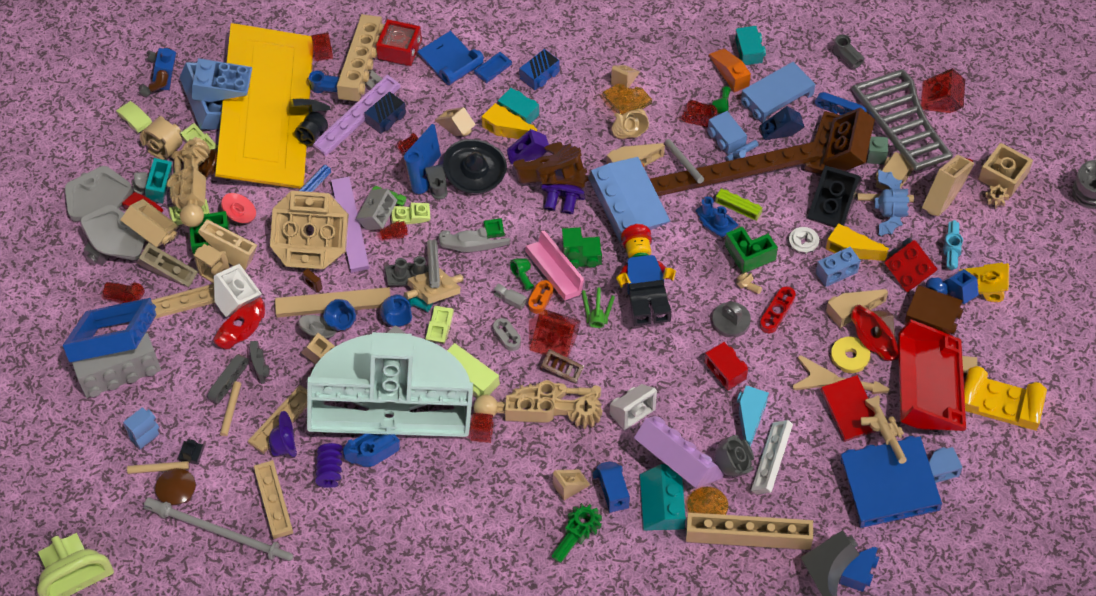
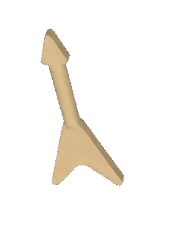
[793,355,889,394]

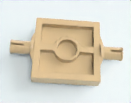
[404,268,463,304]

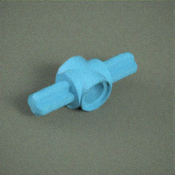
[943,220,963,271]

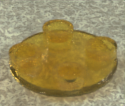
[687,487,728,515]

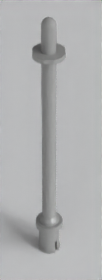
[144,497,293,561]

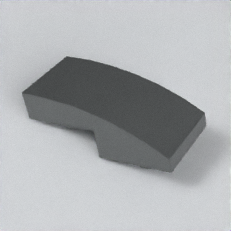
[250,341,270,384]

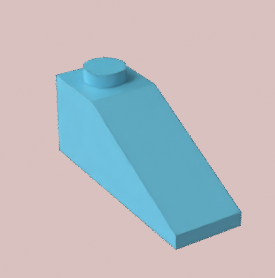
[737,385,769,447]

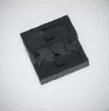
[290,99,331,112]

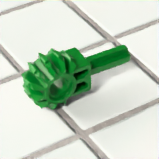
[552,503,602,563]

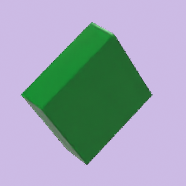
[483,218,505,239]

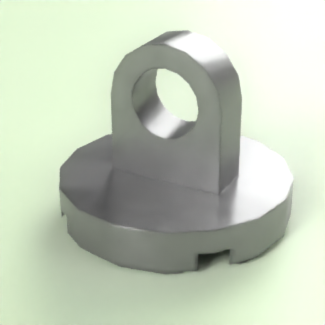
[712,301,751,337]

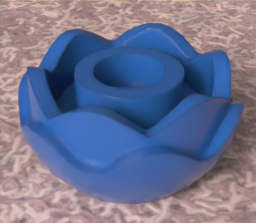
[925,277,948,295]

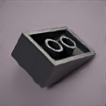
[807,166,862,227]

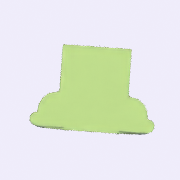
[37,533,114,596]

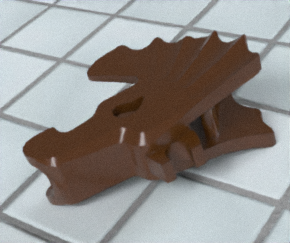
[513,142,589,188]

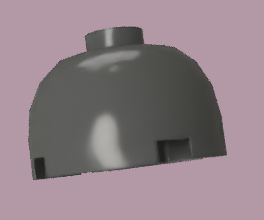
[715,435,754,477]

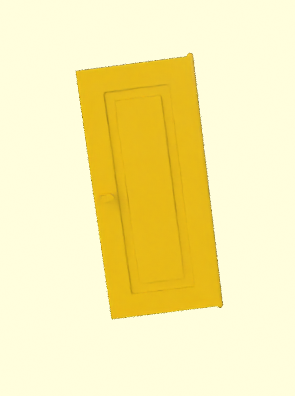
[215,23,314,189]

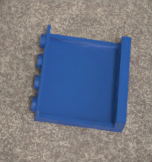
[840,436,942,528]

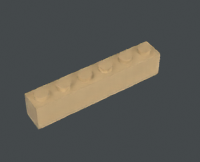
[686,513,813,550]

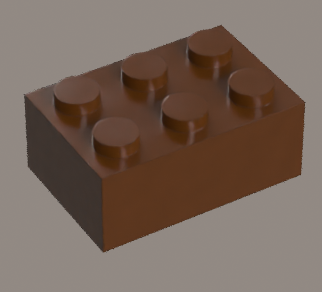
[823,108,875,171]

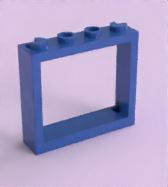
[63,298,157,363]

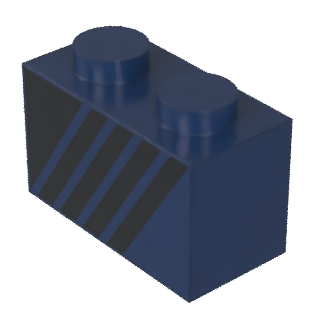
[364,91,406,134]

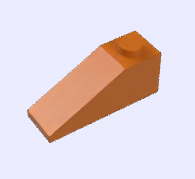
[709,48,751,92]

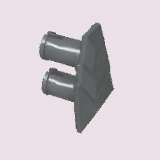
[385,256,429,286]

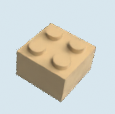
[978,143,1033,197]

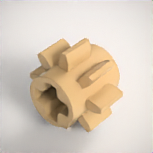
[986,184,1009,209]

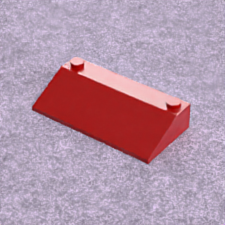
[898,319,966,431]

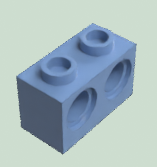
[816,247,861,287]

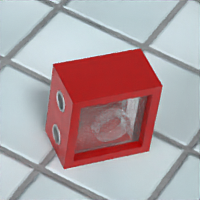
[376,19,422,66]

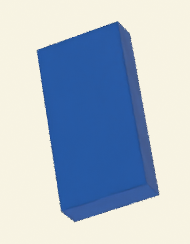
[474,52,512,84]

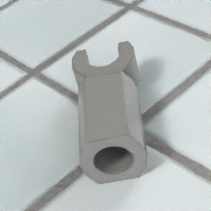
[494,284,527,310]

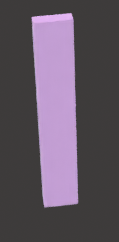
[312,75,401,156]
[331,177,370,273]

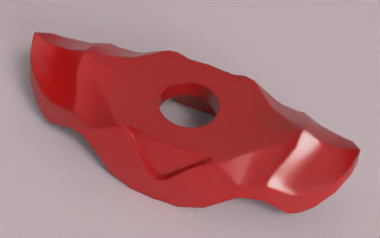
[213,297,265,349]
[851,305,899,361]

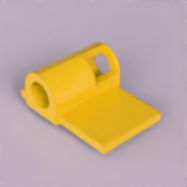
[959,262,1009,302]

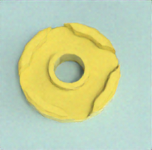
[831,336,870,373]

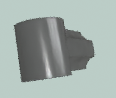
[832,34,865,69]

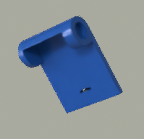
[417,30,484,85]
[404,124,441,194]

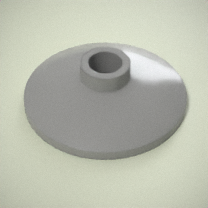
[299,315,337,338]

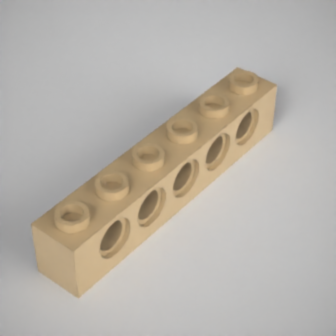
[337,14,385,101]

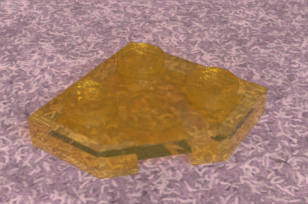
[603,84,652,115]

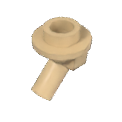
[736,272,762,294]

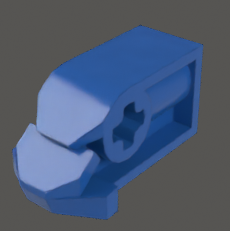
[343,434,400,467]
[593,461,630,513]

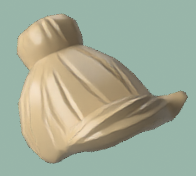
[611,109,649,139]

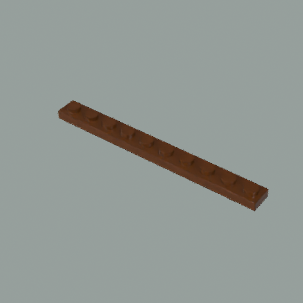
[650,142,818,196]

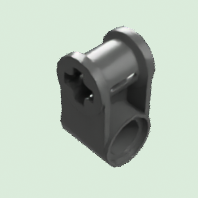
[425,164,448,200]

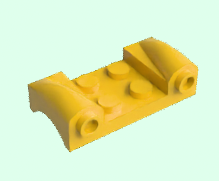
[964,366,1047,431]

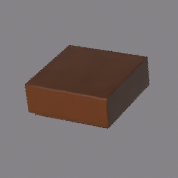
[303,268,323,293]

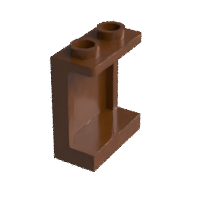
[903,285,964,335]

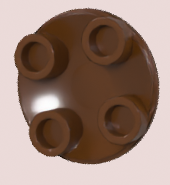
[155,468,196,505]

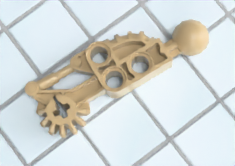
[167,137,211,227]
[473,380,602,429]

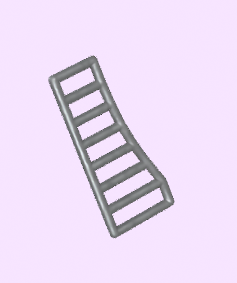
[851,69,953,171]

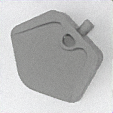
[65,166,133,221]
[80,205,146,260]

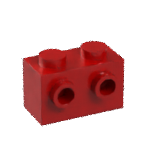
[704,341,748,391]

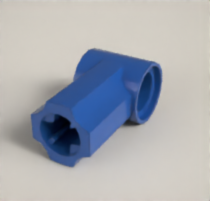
[309,70,340,93]

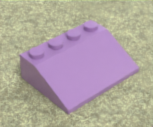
[634,416,724,488]

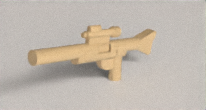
[861,395,907,464]

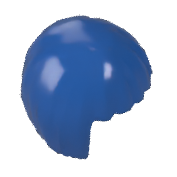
[380,294,412,327]
[323,299,356,331]

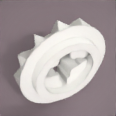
[789,227,819,254]

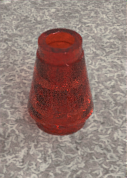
[380,220,409,240]

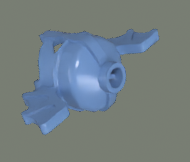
[874,170,909,236]

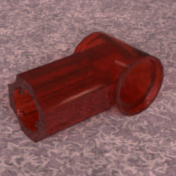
[103,282,145,303]

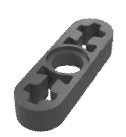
[208,354,249,404]

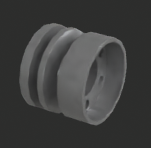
[1072,160,1096,209]

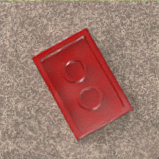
[820,375,875,442]

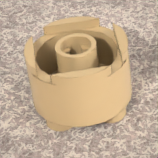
[140,116,183,160]

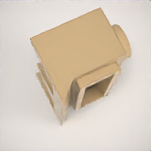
[194,244,230,284]

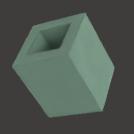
[867,136,888,165]

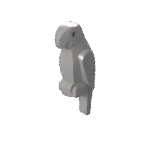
[439,227,510,253]

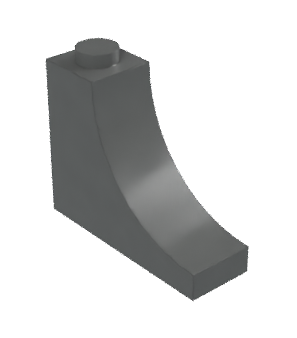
[801,530,860,596]

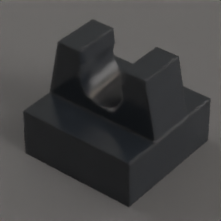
[178,439,204,465]

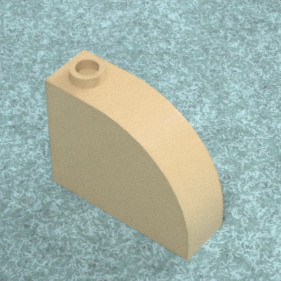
[922,155,974,216]

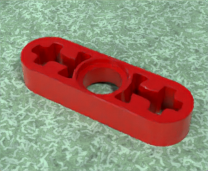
[760,286,796,334]

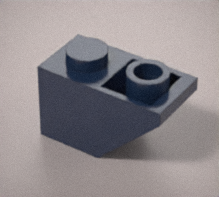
[760,106,805,140]

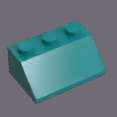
[640,464,686,531]

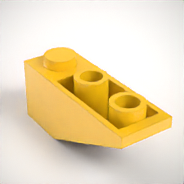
[481,103,537,139]
[826,223,889,261]

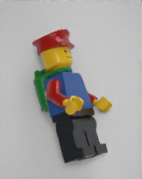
[616,224,676,326]

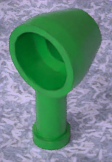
[712,86,731,114]
[510,258,534,291]

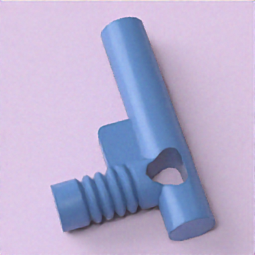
[725,140,759,161]

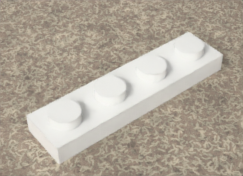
[751,420,793,495]

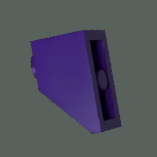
[507,129,549,164]

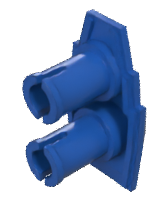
[695,196,739,238]

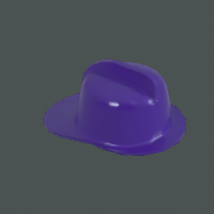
[269,411,297,457]

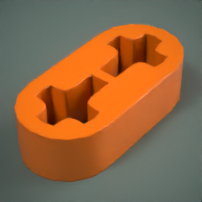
[528,280,553,314]

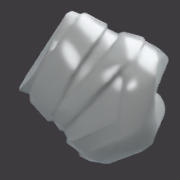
[132,172,149,194]

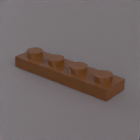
[805,111,841,175]

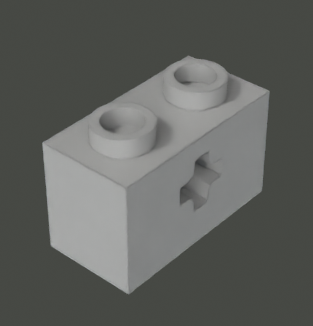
[356,188,398,230]

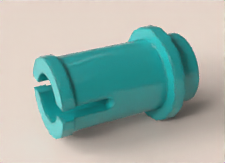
[409,297,433,312]

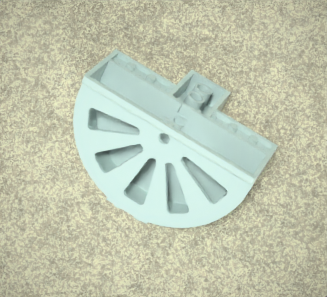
[307,332,473,437]

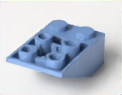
[192,58,252,102]

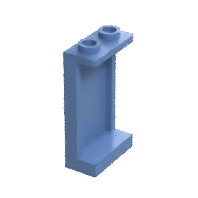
[741,62,816,123]

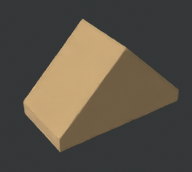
[611,65,640,91]
[553,469,590,501]

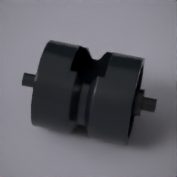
[295,112,328,146]

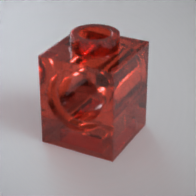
[311,32,333,61]
[470,412,494,443]

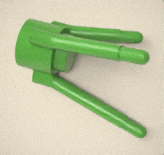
[582,287,615,328]

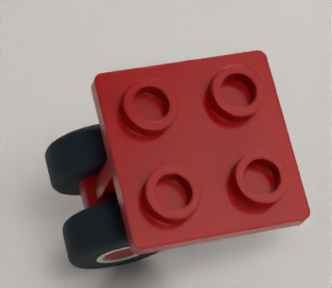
[885,238,938,292]

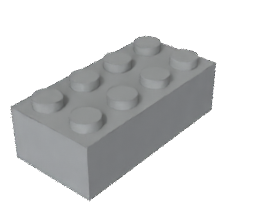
[72,333,161,398]

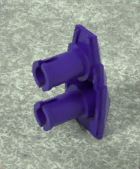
[541,184,585,214]

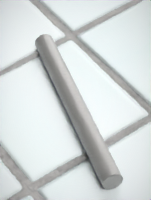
[665,139,704,183]

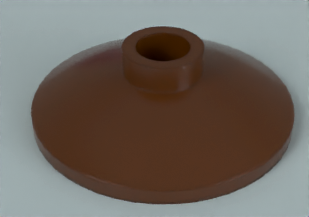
[198,149,217,178]

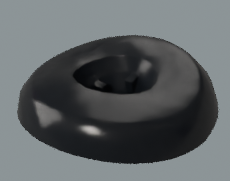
[443,139,507,195]

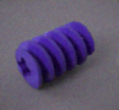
[315,443,343,488]

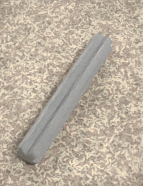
[427,239,440,288]

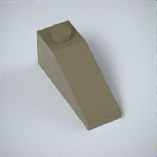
[136,243,198,288]

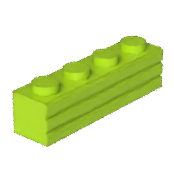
[715,188,763,221]

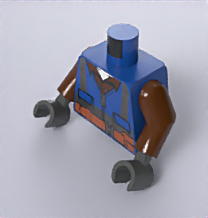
[138,47,176,97]

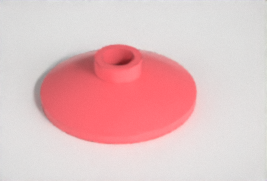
[221,193,256,223]

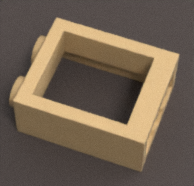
[120,199,179,247]

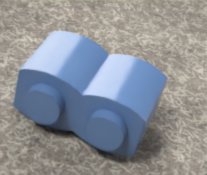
[123,407,159,450]

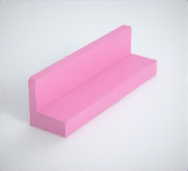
[525,230,584,300]

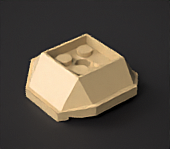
[270,191,349,269]

